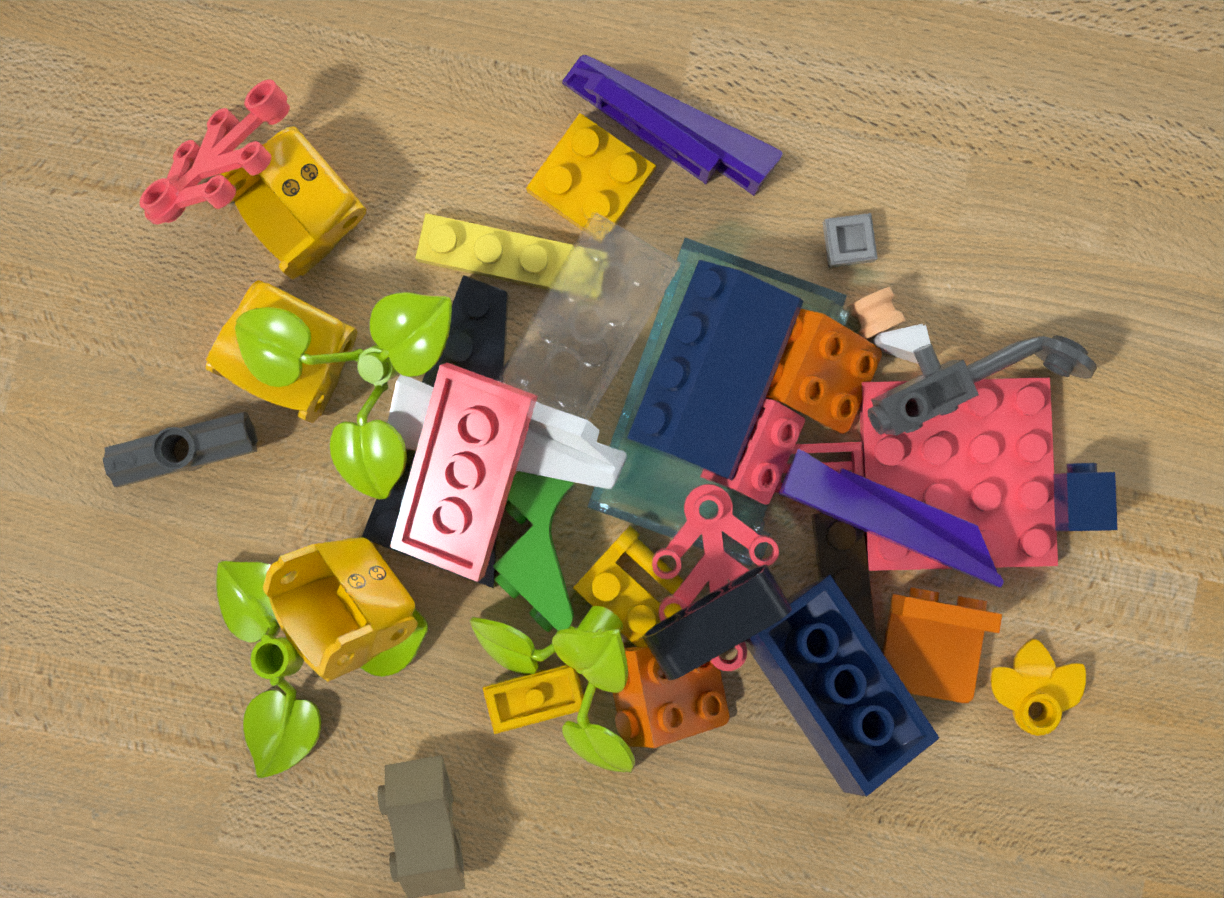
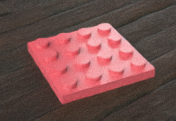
[859,377,1058,571]

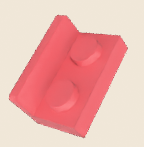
[700,398,805,505]

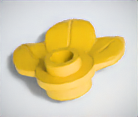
[991,639,1086,736]

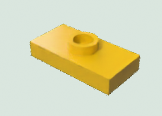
[482,664,584,734]

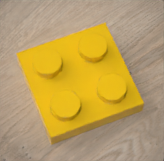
[526,113,656,245]

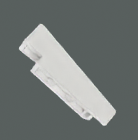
[388,374,627,489]

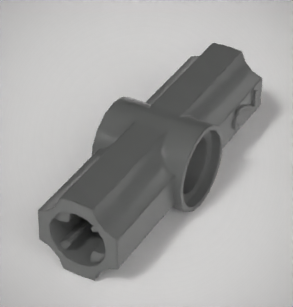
[102,412,258,487]

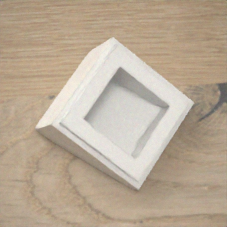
[871,324,931,364]

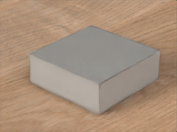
[822,213,878,268]

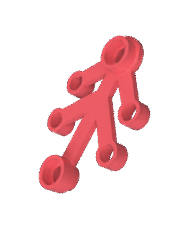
[139,79,290,225]
[652,484,782,671]

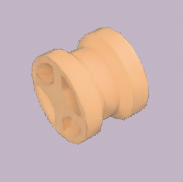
[847,287,906,340]

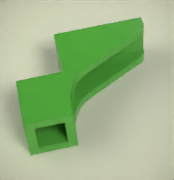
[493,471,575,633]

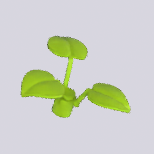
[235,292,452,499]
[216,561,428,778]
[469,606,635,773]

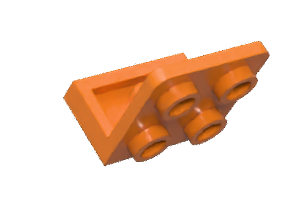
[765,309,882,434]
[882,587,1002,703]
[613,646,730,748]

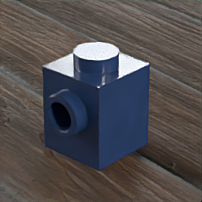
[1053,463,1118,531]

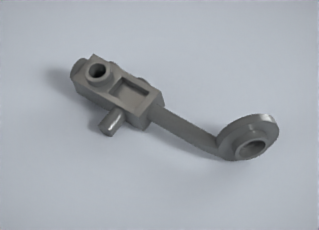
[867,335,1097,436]

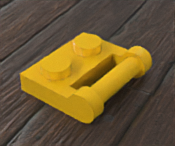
[573,525,684,647]

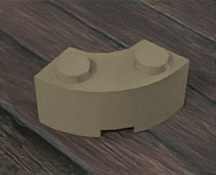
[378,755,465,898]

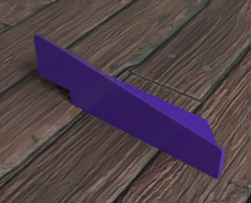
[562,55,783,196]
[779,449,1004,588]

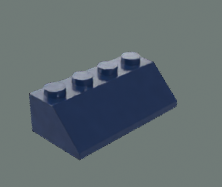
[627,260,804,481]
[745,575,940,797]

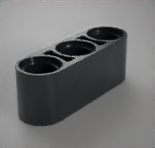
[642,565,792,680]

